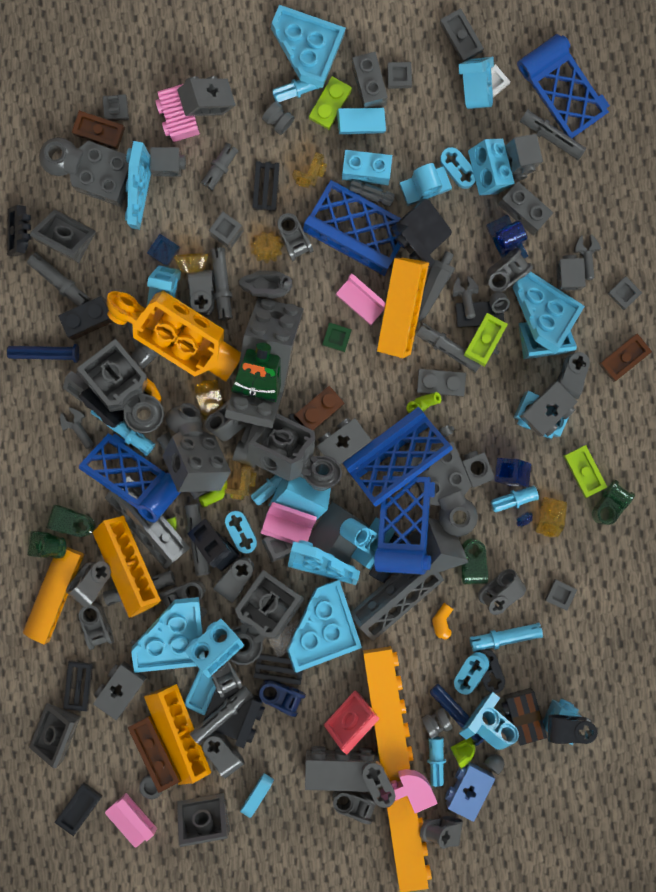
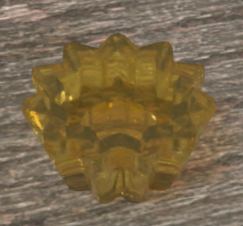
[250,231,284,264]
[174,253,208,273]

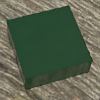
[322,323,352,353]

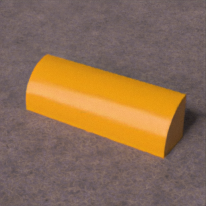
[377,258,429,358]
[92,516,161,618]
[23,544,85,644]
[144,684,211,785]

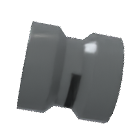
[262,101,295,135]
[421,707,453,739]

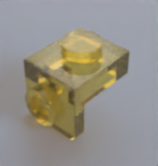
[292,152,327,188]
[195,380,224,420]
[225,466,257,500]
[536,497,567,537]

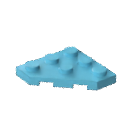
[271,5,346,88]
[125,141,151,230]
[512,271,585,354]
[288,540,360,585]
[287,580,362,673]
[131,597,205,673]

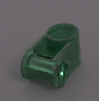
[592,480,635,525]
[46,505,96,537]
[27,531,67,559]
[461,538,488,585]

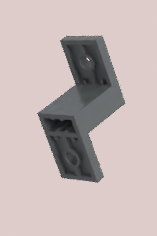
[225,297,304,428]

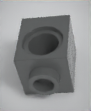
[150,147,186,177]
[209,211,244,250]
[556,255,586,291]
[462,450,495,488]

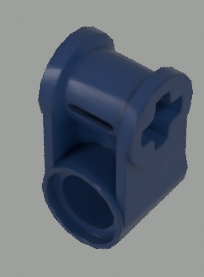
[259,680,306,717]

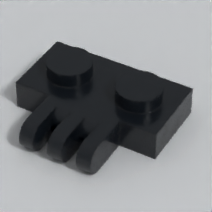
[7,205,31,256]

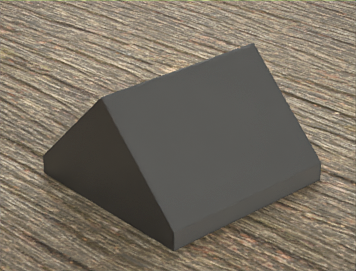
[30,209,96,263]
[308,501,370,564]
[408,518,468,578]
[29,703,81,768]
[177,793,230,847]

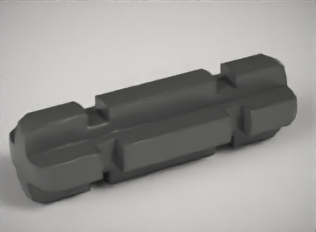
[349,179,395,207]

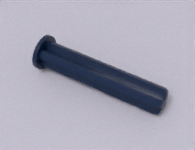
[7,344,79,363]
[430,684,484,746]

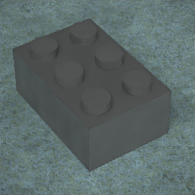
[305,746,379,792]

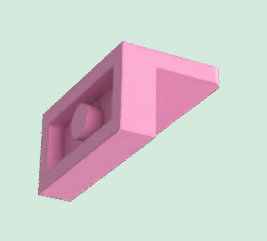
[336,273,386,325]
[261,502,317,544]
[105,793,157,847]

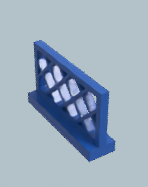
[303,180,401,276]
[343,407,453,507]

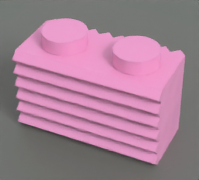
[155,84,200,142]

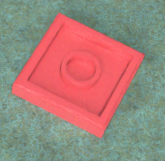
[324,690,380,754]

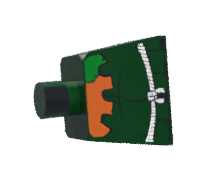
[231,343,281,402]

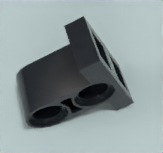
[187,518,240,571]

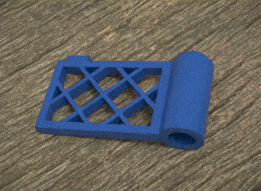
[517,34,610,138]
[79,433,181,523]
[374,476,435,575]

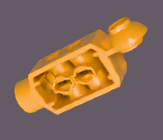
[106,290,241,381]

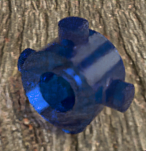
[516,512,533,527]

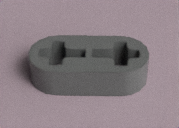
[362,760,396,808]

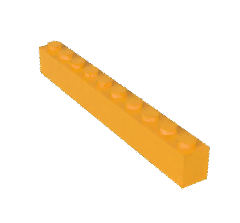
[363,646,432,892]

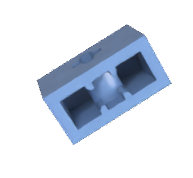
[445,762,495,822]

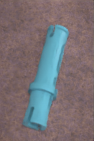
[90,410,156,456]
[470,623,543,652]

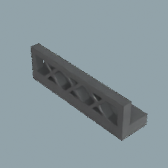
[105,476,190,570]
[350,573,444,641]

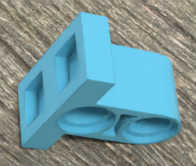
[459,57,494,109]
[399,163,452,206]
[147,265,181,306]
[340,517,395,570]
[459,692,519,750]

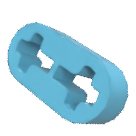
[440,147,475,189]
[225,511,257,553]
[454,652,489,695]
[240,773,274,818]

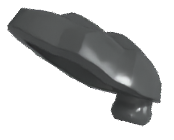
[239,271,292,299]

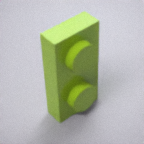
[309,76,352,130]
[464,313,508,367]
[563,445,607,498]

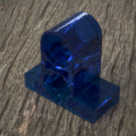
[486,214,528,263]

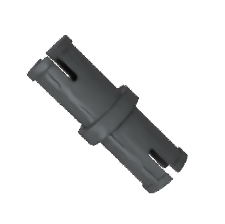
[201,143,239,191]

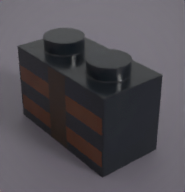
[58,296,113,340]
[501,688,547,746]

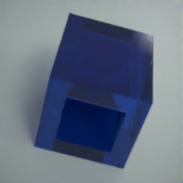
[495,458,531,487]

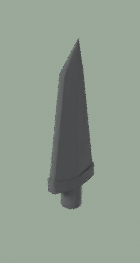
[417,251,455,323]

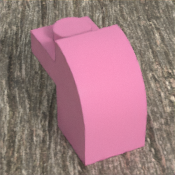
[380,769,438,813]

